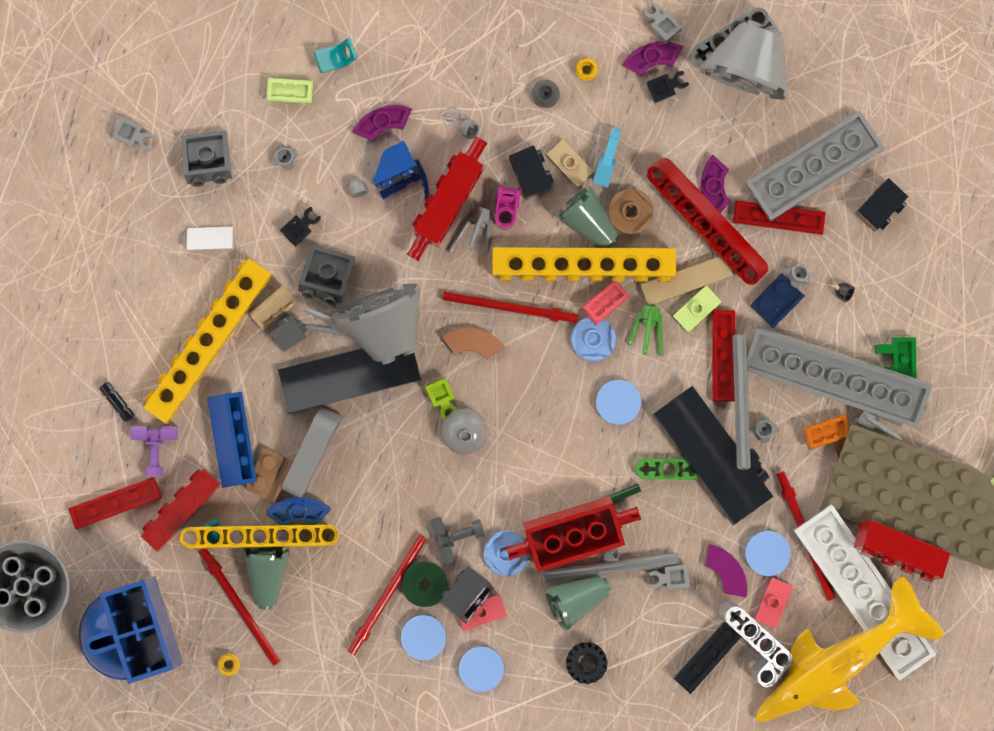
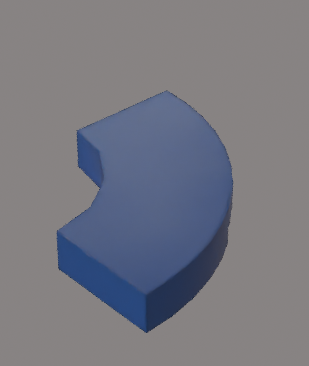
[266,497,331,526]

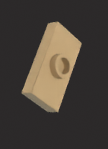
[546,139,594,188]
[249,285,298,331]

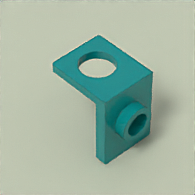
[313,38,358,73]

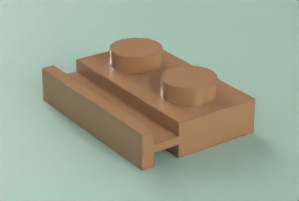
[245,448,293,503]

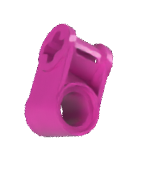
[495,185,521,230]

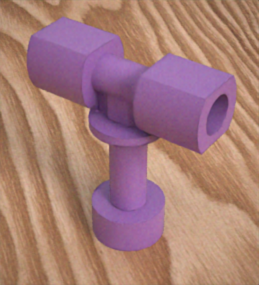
[131,426,178,477]

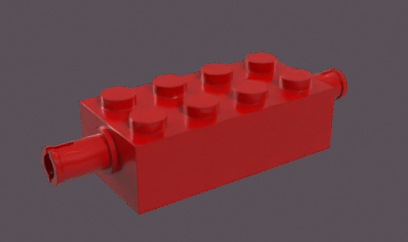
[406,136,488,262]
[506,496,641,572]

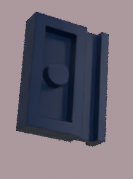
[749,273,805,329]

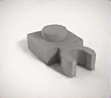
[642,3,683,44]
[112,116,156,151]
[649,564,690,590]

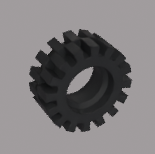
[566,642,608,684]

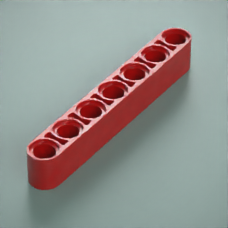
[647,158,768,285]

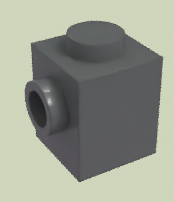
[270,317,308,353]

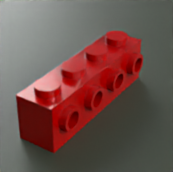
[141,469,222,552]
[853,520,950,582]

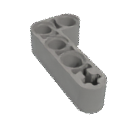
[690,7,779,68]
[281,406,343,498]
[719,601,793,687]

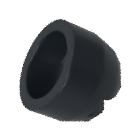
[835,282,855,303]

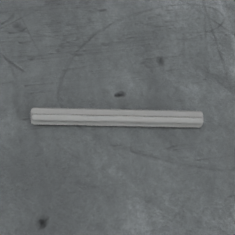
[733,334,751,470]
[543,553,678,582]

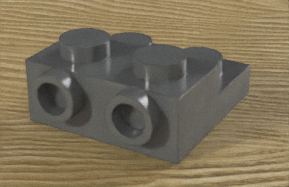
[181,130,232,187]
[298,245,355,305]

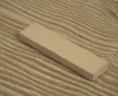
[640,256,734,306]

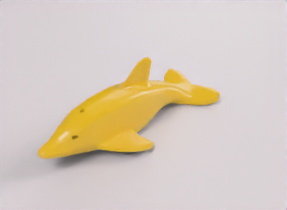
[755,576,944,722]

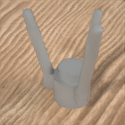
[448,206,494,254]
[304,296,345,335]
[856,410,903,441]

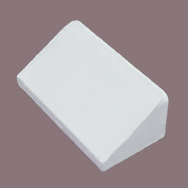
[187,227,234,251]

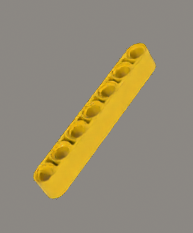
[178,525,339,549]

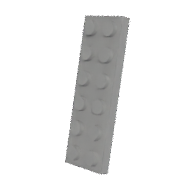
[745,111,885,222]

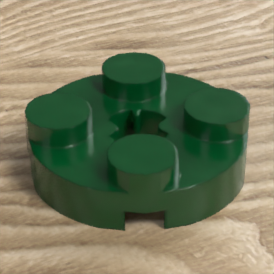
[402,561,448,607]

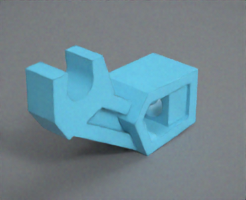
[593,127,622,188]

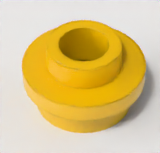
[575,58,598,81]
[217,653,240,676]

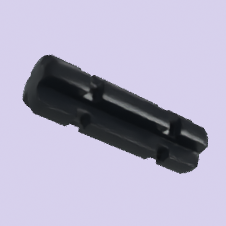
[99,382,135,422]

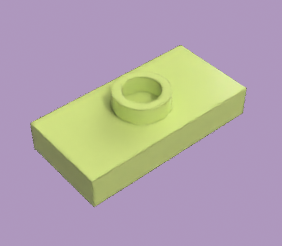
[266,78,314,104]
[673,285,722,333]

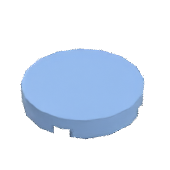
[571,317,616,362]
[596,379,641,425]
[745,530,791,576]
[484,531,529,576]
[401,614,446,661]
[459,646,504,692]

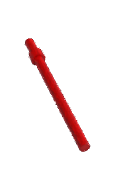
[442,291,578,323]
[776,471,835,601]
[347,534,427,656]
[198,549,281,666]

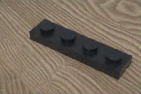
[673,611,751,694]

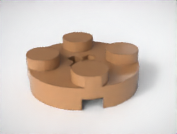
[608,189,654,235]

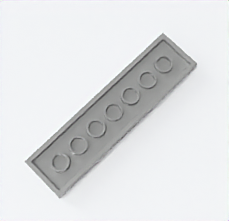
[747,326,933,428]

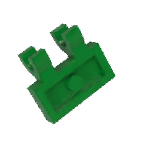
[874,337,917,379]

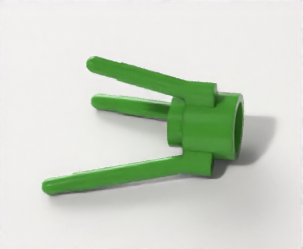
[627,305,663,356]

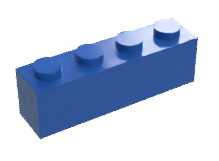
[207,392,257,488]

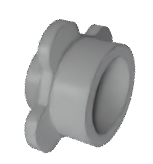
[272,144,298,170]
[785,263,811,288]
[750,416,778,443]

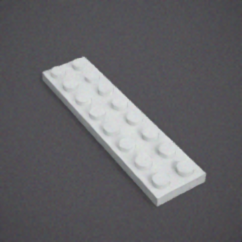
[793,504,936,681]

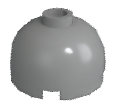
[442,408,487,455]

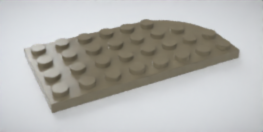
[820,423,994,571]

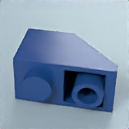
[373,141,417,188]

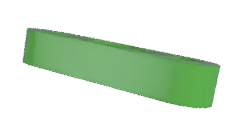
[635,459,698,480]

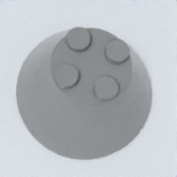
[699,20,788,100]
[332,283,420,364]
[0,540,70,634]

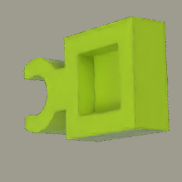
[425,376,457,419]

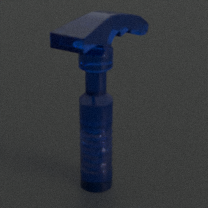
[379,159,429,202]

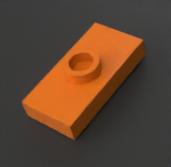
[802,414,850,450]

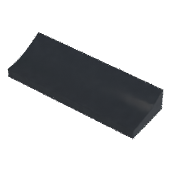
[278,348,422,414]
[652,386,774,526]

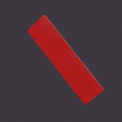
[732,200,826,235]
[712,310,735,402]
[68,477,162,529]

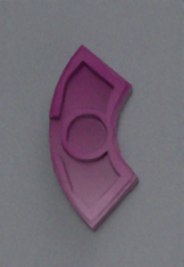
[622,41,683,77]
[352,105,412,142]
[700,154,731,213]
[705,544,747,598]

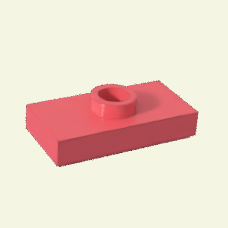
[581,281,630,326]
[754,577,793,628]
[460,594,507,631]

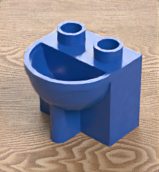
[79,576,183,684]

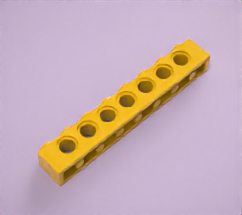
[493,247,676,282]
[144,258,273,424]

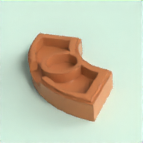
[441,328,505,360]

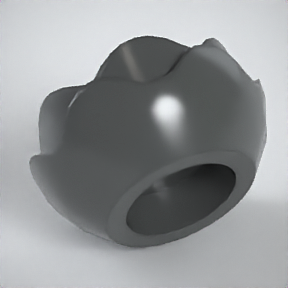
[531,80,560,108]

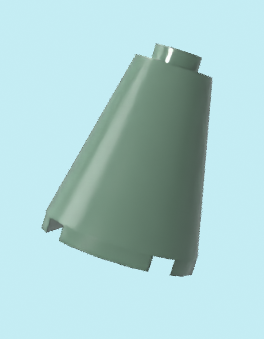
[556,186,618,248]
[243,547,289,610]
[545,575,611,630]

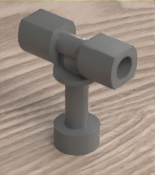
[428,517,485,565]

